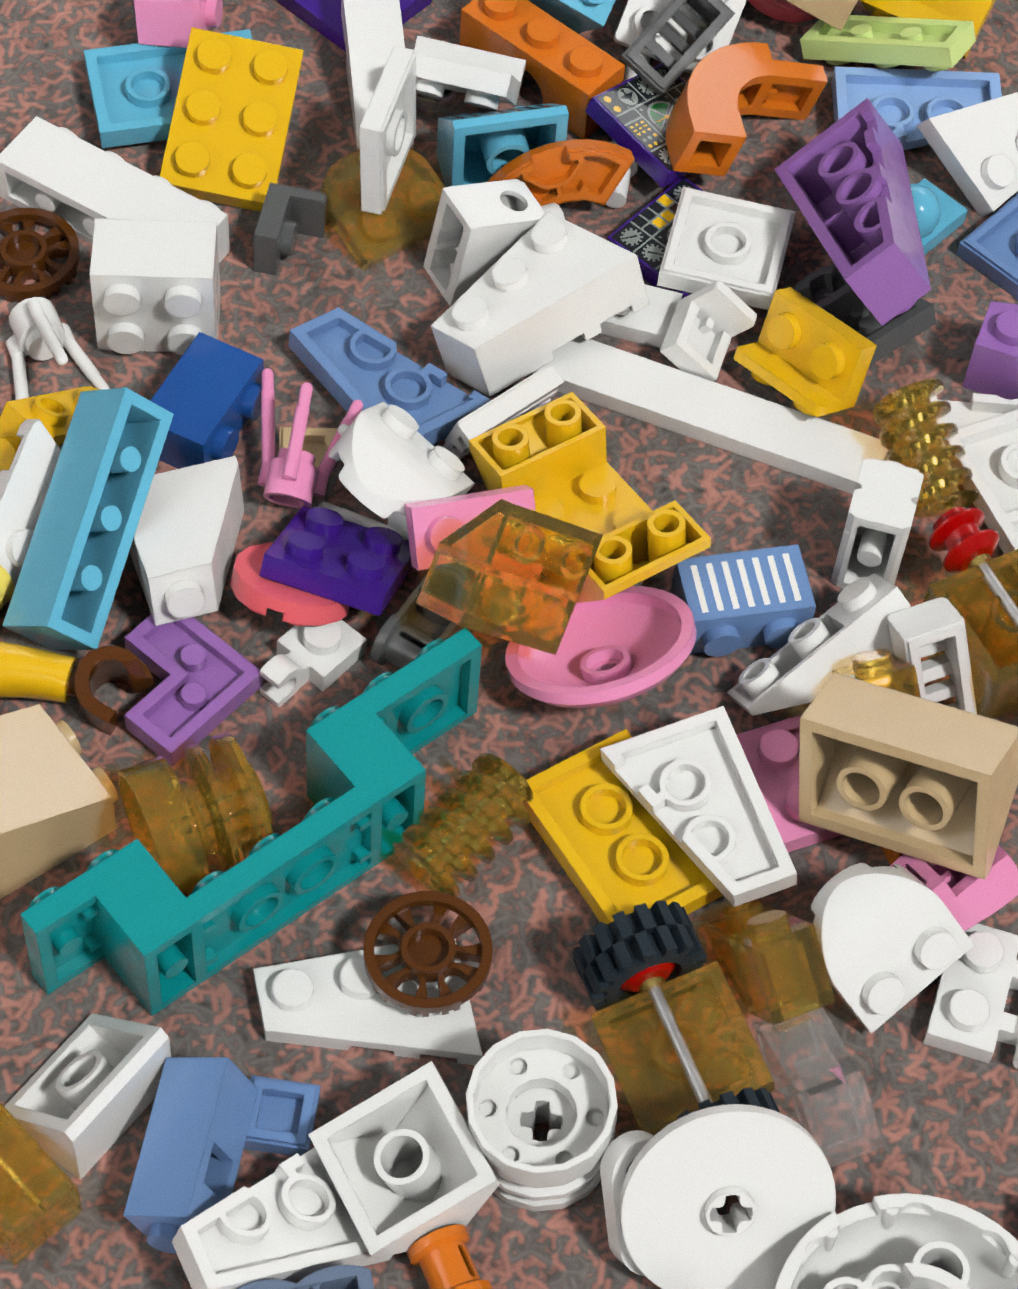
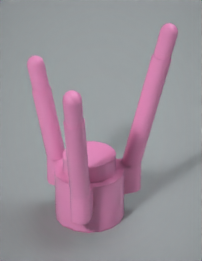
[257,368,363,509]

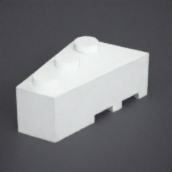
[431,212,650,397]

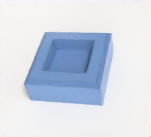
[244,1075,321,1156]

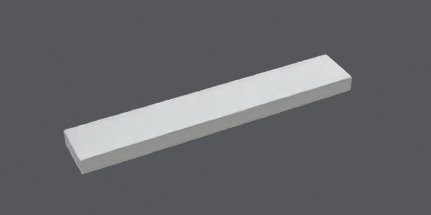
[532,336,891,494]

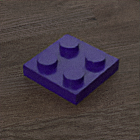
[259,506,413,616]

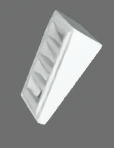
[888,597,977,714]

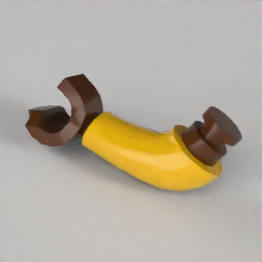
[0,641,154,735]

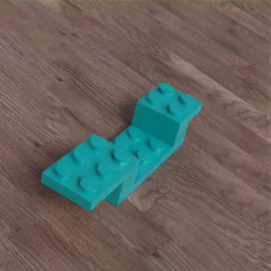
[20,627,482,1016]

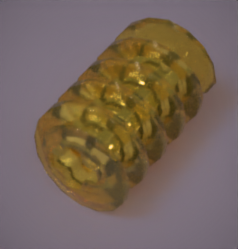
[872,379,979,517]
[393,753,533,897]

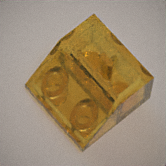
[416,499,603,655]

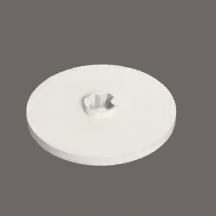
[619,1104,836,1289]

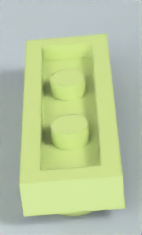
[800,15,976,71]

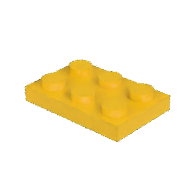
[160,27,304,212]
[514,729,723,924]

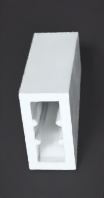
[129,456,244,626]

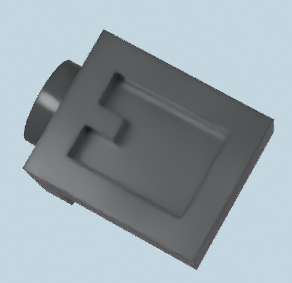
[254,182,327,275]

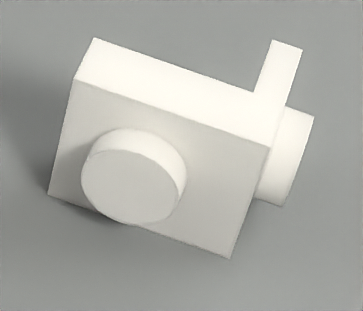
[660,281,757,381]

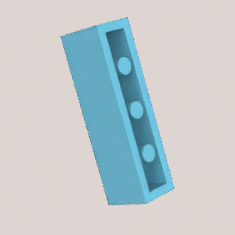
[2,387,174,650]

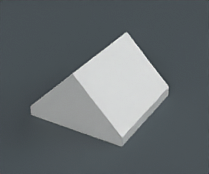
[0,1013,171,1180]
[308,1061,500,1259]

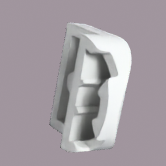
[414,36,527,110]
[329,402,475,518]
[804,863,975,1034]

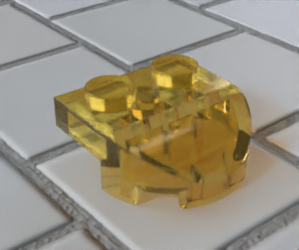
[321,149,445,271]

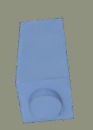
[123,1057,258,1254]

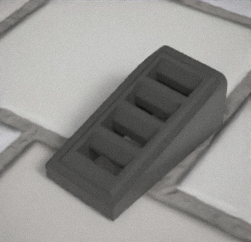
[620,0,735,96]

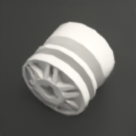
[466,1029,618,1212]

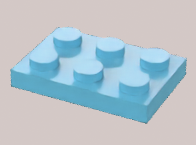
[84,29,253,148]

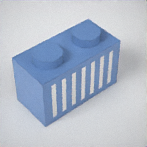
[670,544,816,657]

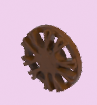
[0,208,80,303]
[363,891,493,1017]

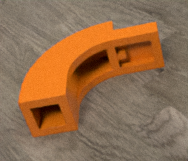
[666,42,828,176]

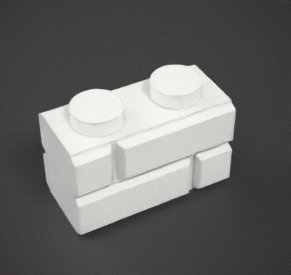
[831,457,924,588]

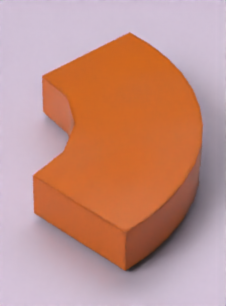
[487,139,635,206]

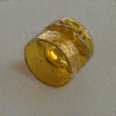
[117,732,273,897]

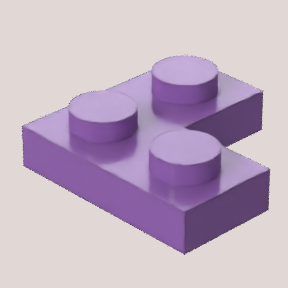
[124,614,263,766]

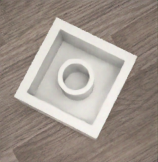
[89,218,221,355]

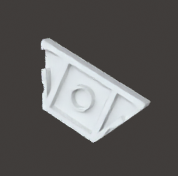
[914,389,1018,575]

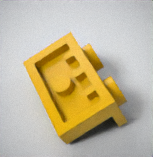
[733,287,877,417]

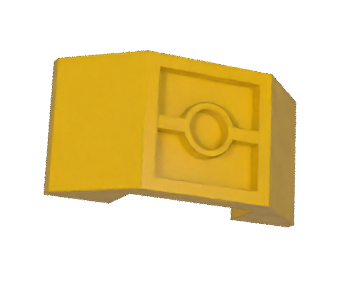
[469,392,711,604]

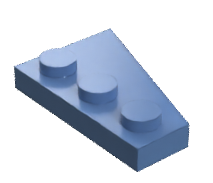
[288,307,491,445]

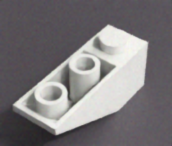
[727,573,911,716]

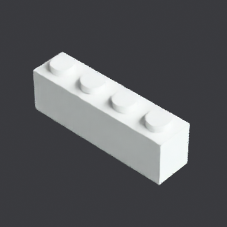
[0,116,230,263]

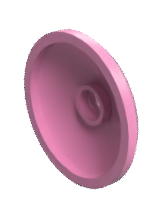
[505,586,697,708]

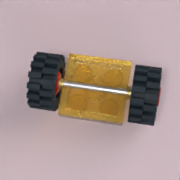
[572,901,780,1135]

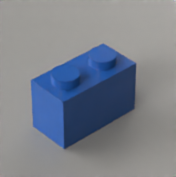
[150,332,264,469]

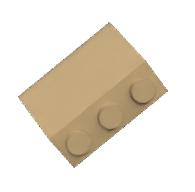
[799,673,1018,880]

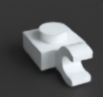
[259,620,367,708]

